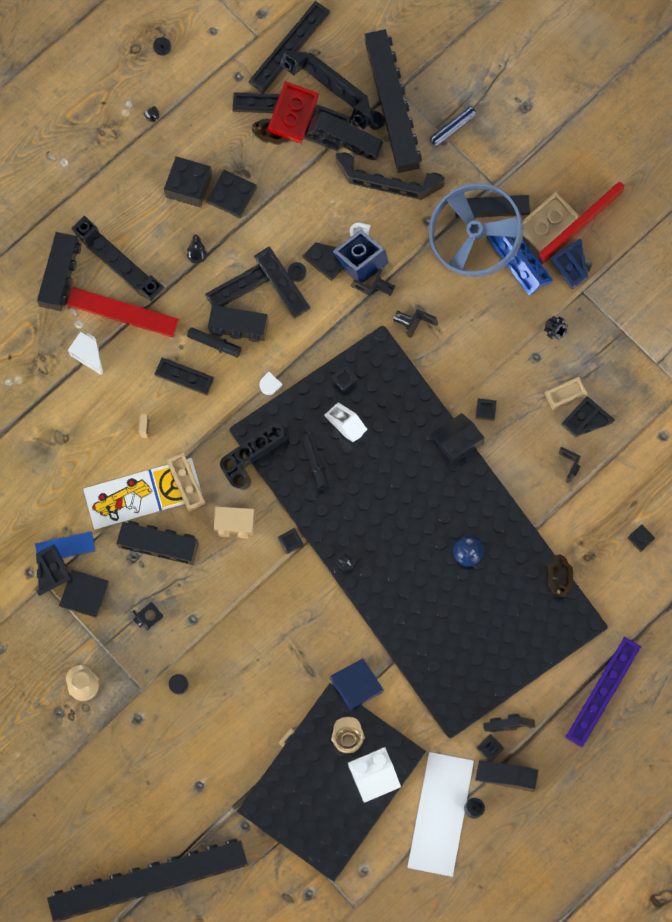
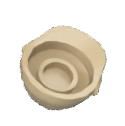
[66,665,99,701]
[331,717,365,753]

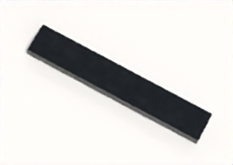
[249,1,330,93]

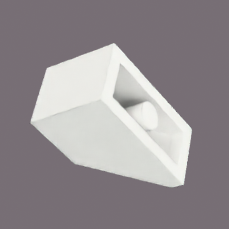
[68,332,103,375]
[325,403,367,442]

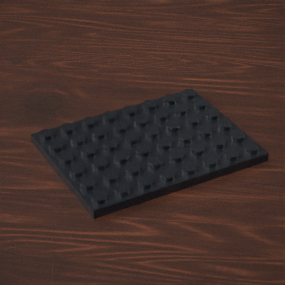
[237,683,426,882]

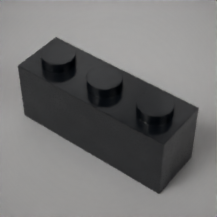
[208,305,268,342]

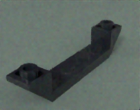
[280,51,371,129]
[335,152,445,200]
[71,215,165,301]

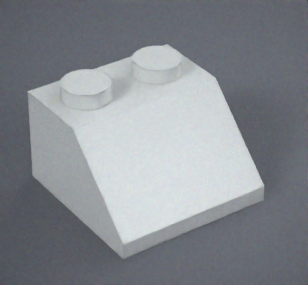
[348,747,401,803]

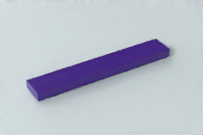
[565,637,641,748]

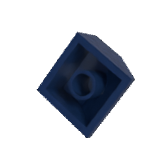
[333,229,389,283]

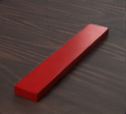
[538,182,625,264]
[66,287,179,338]

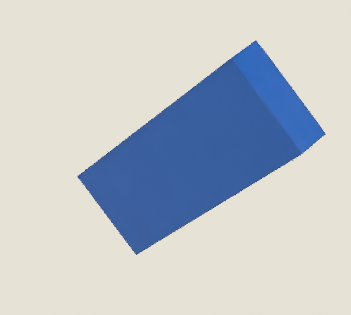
[35,531,96,558]

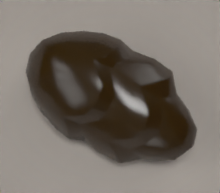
[252,118,291,145]
[547,554,574,597]

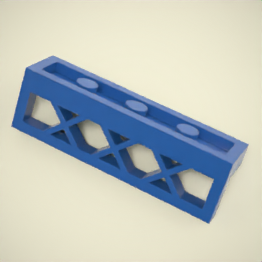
[486,236,553,295]

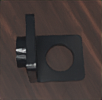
[559,447,581,483]
[132,602,163,630]

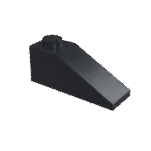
[475,761,539,792]

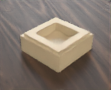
[139,414,150,438]

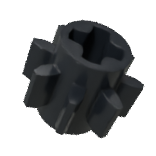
[544,316,568,340]

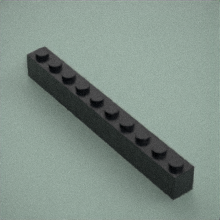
[47,839,249,922]

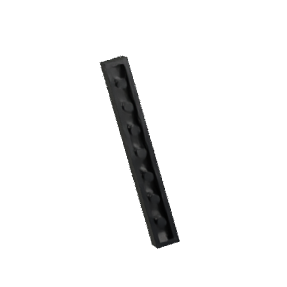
[365,29,422,173]

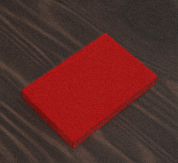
[267,81,319,144]

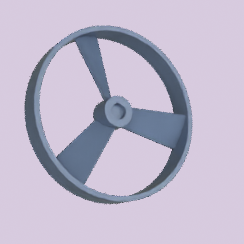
[429,183,523,277]

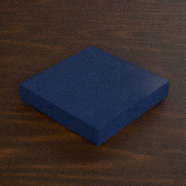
[329,658,384,710]

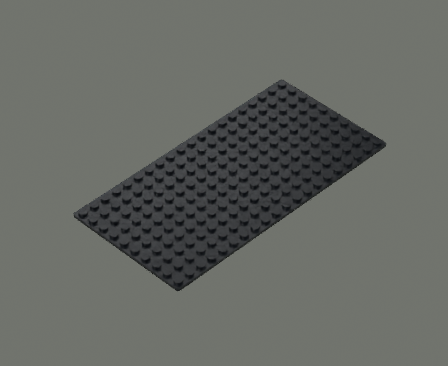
[229,326,608,738]

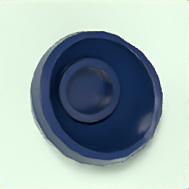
[453,535,484,567]

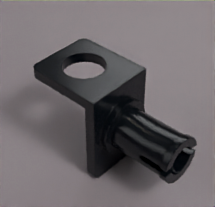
[351,268,396,296]
[393,309,439,338]

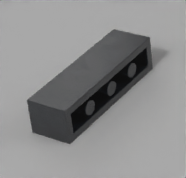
[37,232,81,311]
[116,521,199,565]

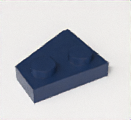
[550,239,588,289]

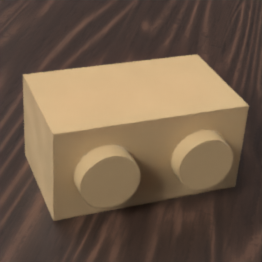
[214,507,255,538]

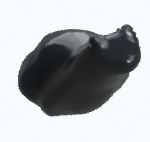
[187,234,207,264]

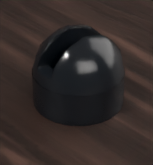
[144,106,160,122]

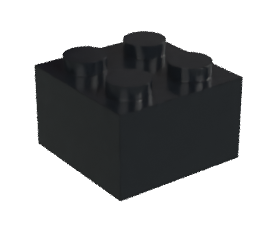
[164,156,213,208]

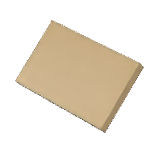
[523,192,580,254]

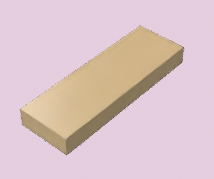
[166,452,206,512]

